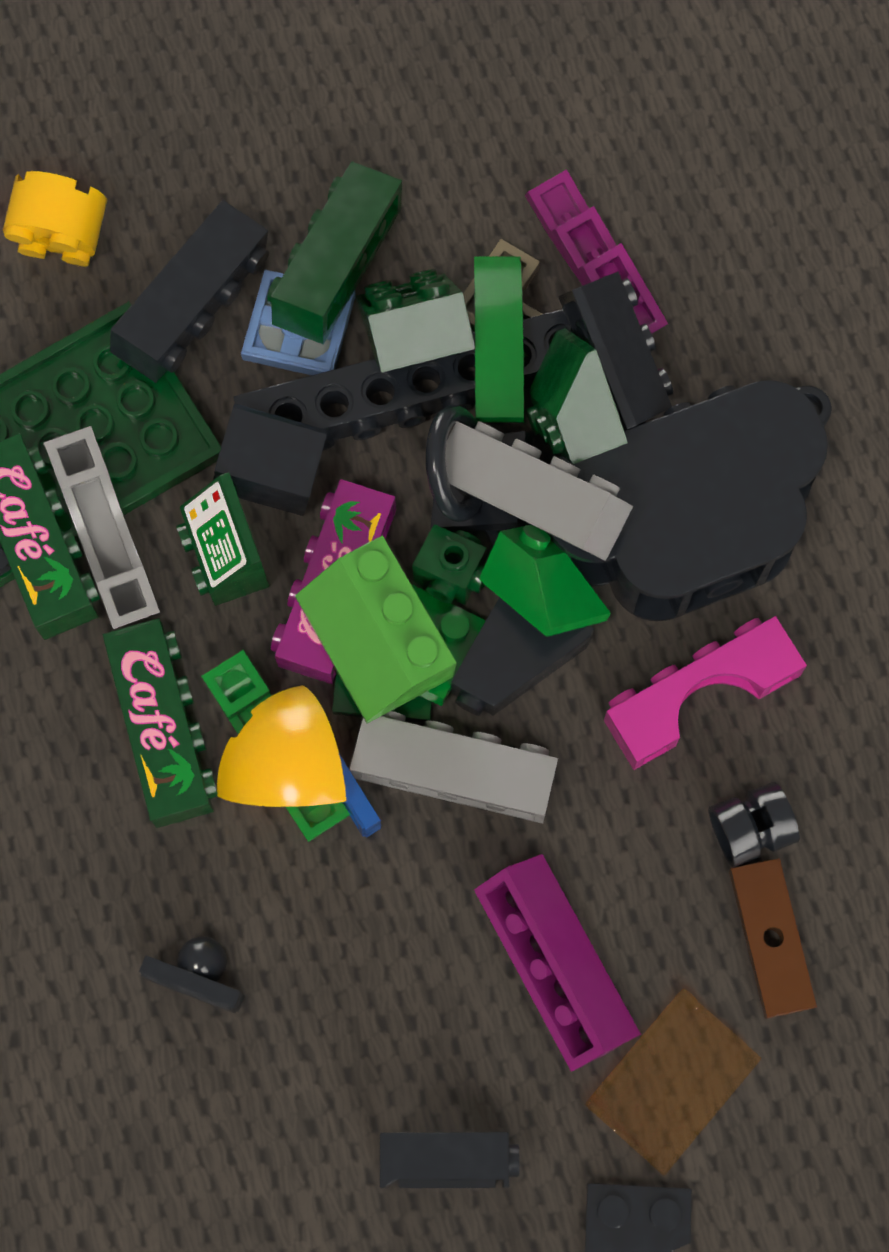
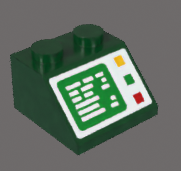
[176,472,269,606]

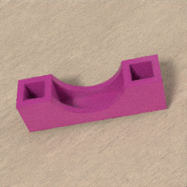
[604,616,807,770]

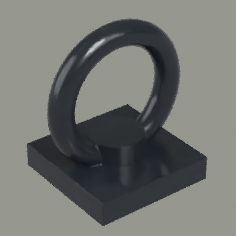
[425,405,533,533]

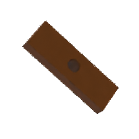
[729,858,817,1019]

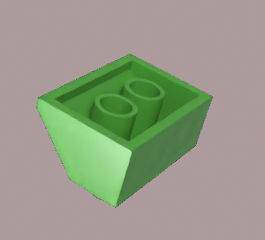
[295,535,456,724]

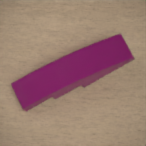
[524,169,668,334]

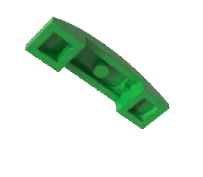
[474,256,524,422]
[201,650,350,843]

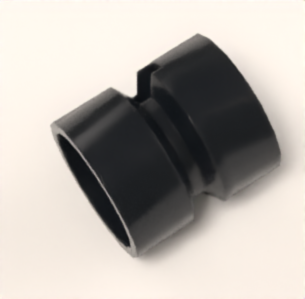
[708,782,800,867]

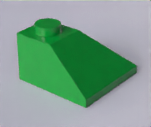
[479,525,611,637]

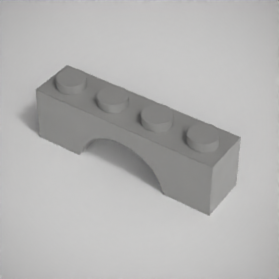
[44,426,160,629]

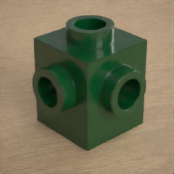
[413,524,487,605]

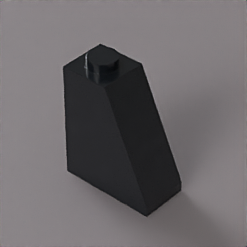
[451,597,594,716]

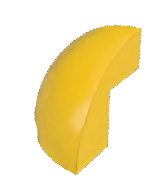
[217,685,346,807]

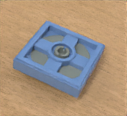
[241,270,355,375]

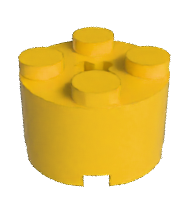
[3,171,107,267]

